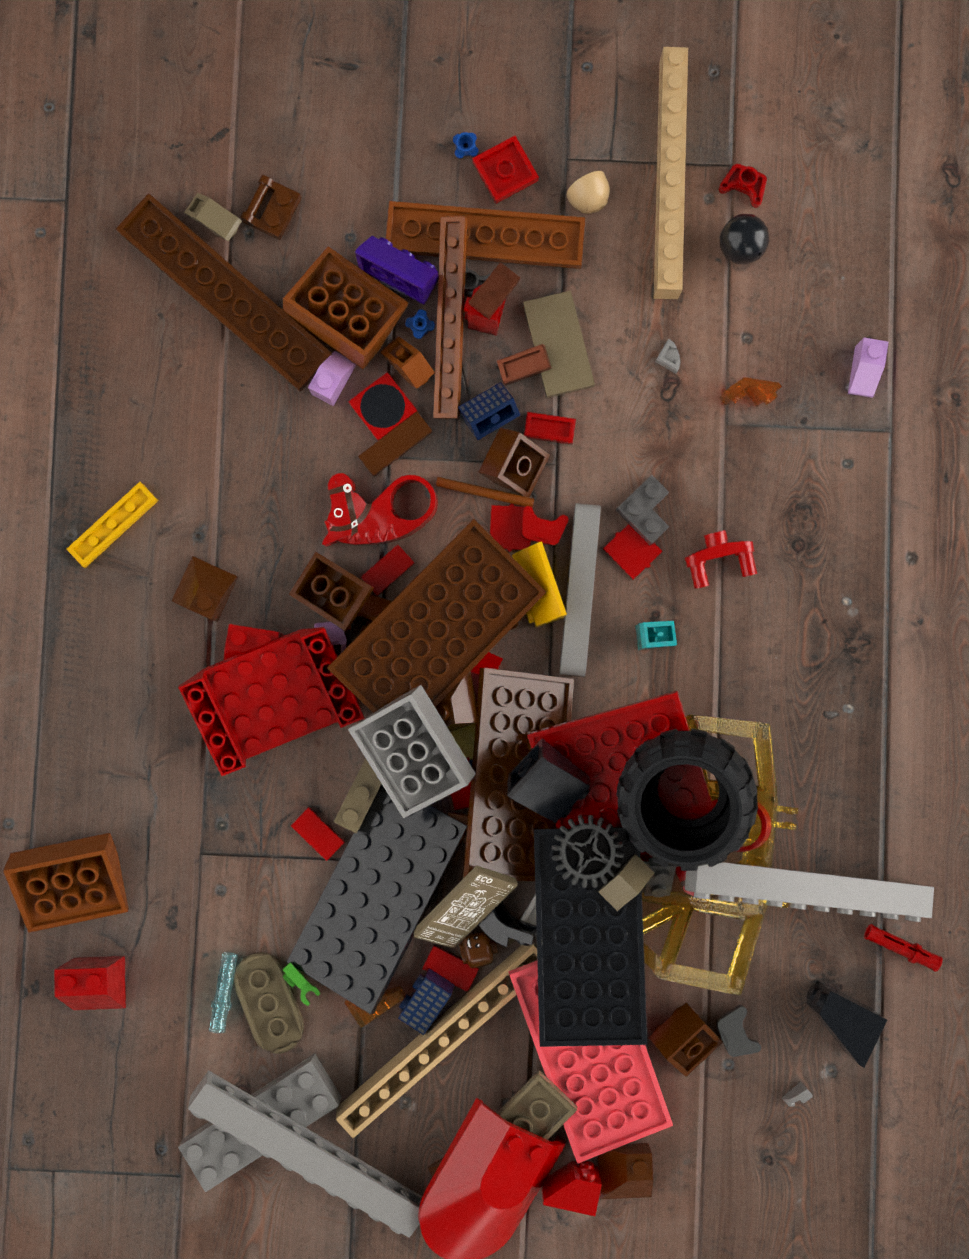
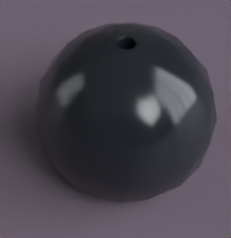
[720,214,769,265]

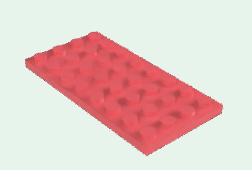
[508,961,673,1164]

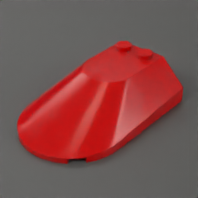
[418,1098,567,1259]

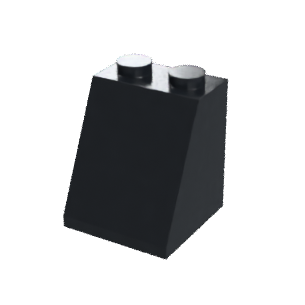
[507,738,590,823]
[806,980,887,1068]

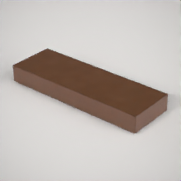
[358,412,433,477]

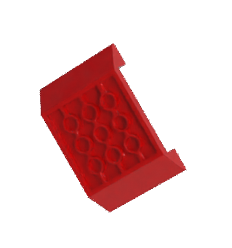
[178,627,364,776]

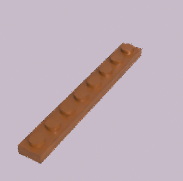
[433,216,468,419]

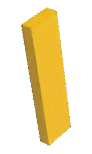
[66,482,159,568]

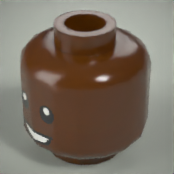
[459,931,498,968]

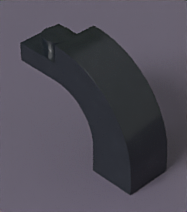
[478,900,537,947]

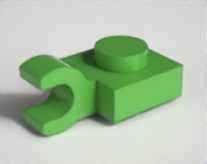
[282,962,320,1006]

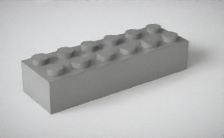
[178,1053,342,1192]

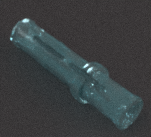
[209,952,238,1033]

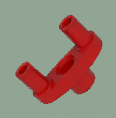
[685,530,757,589]

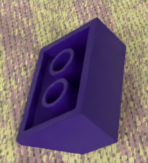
[355,236,439,305]

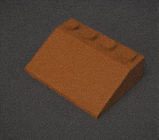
[283,246,409,370]
[3,833,129,933]

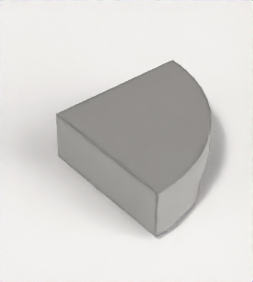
[655,339,681,374]
[782,1082,813,1107]

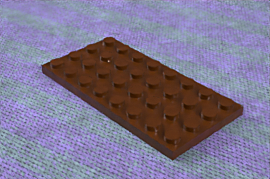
[327,519,546,713]
[463,668,574,882]

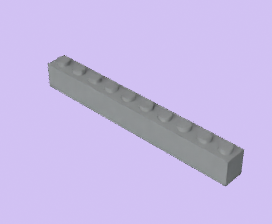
[685,862,934,922]
[188,1070,422,1238]

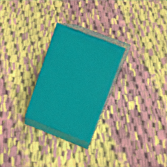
[635,621,677,650]

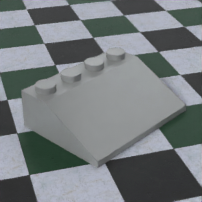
[348,685,476,818]

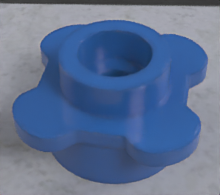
[453,132,479,159]
[405,310,435,339]

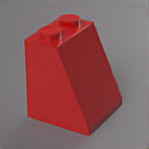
[54,956,126,1010]

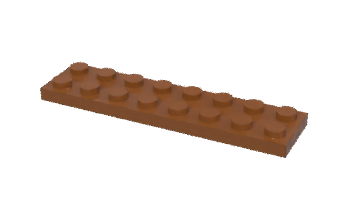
[386,201,586,269]

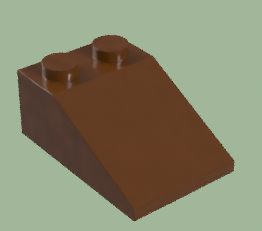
[289,551,374,632]

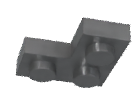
[616,475,669,545]

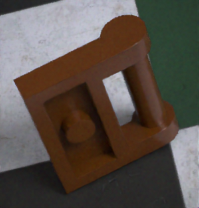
[240,175,302,240]

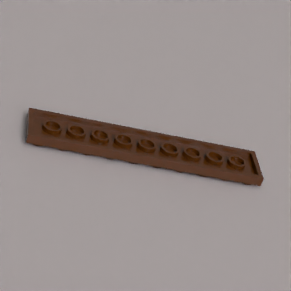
[116,193,332,392]

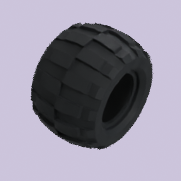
[616,729,758,871]

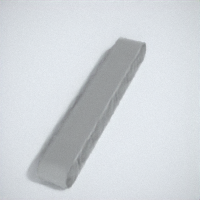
[559,503,601,677]

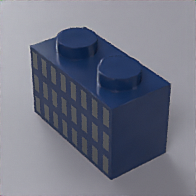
[458,382,520,440]
[398,968,454,1035]

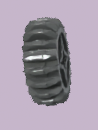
[552,815,624,888]

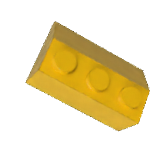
[512,542,567,628]

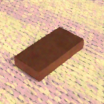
[469,262,521,319]
[497,344,552,385]

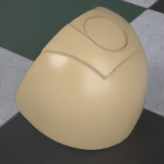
[567,171,610,214]

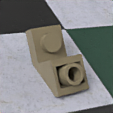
[184,192,242,241]

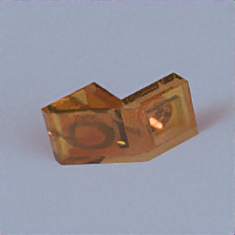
[719,377,782,407]

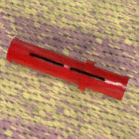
[864,924,943,972]

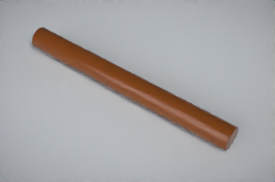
[436,477,535,508]

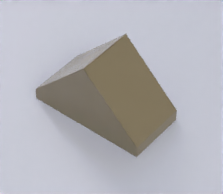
[598,854,654,911]

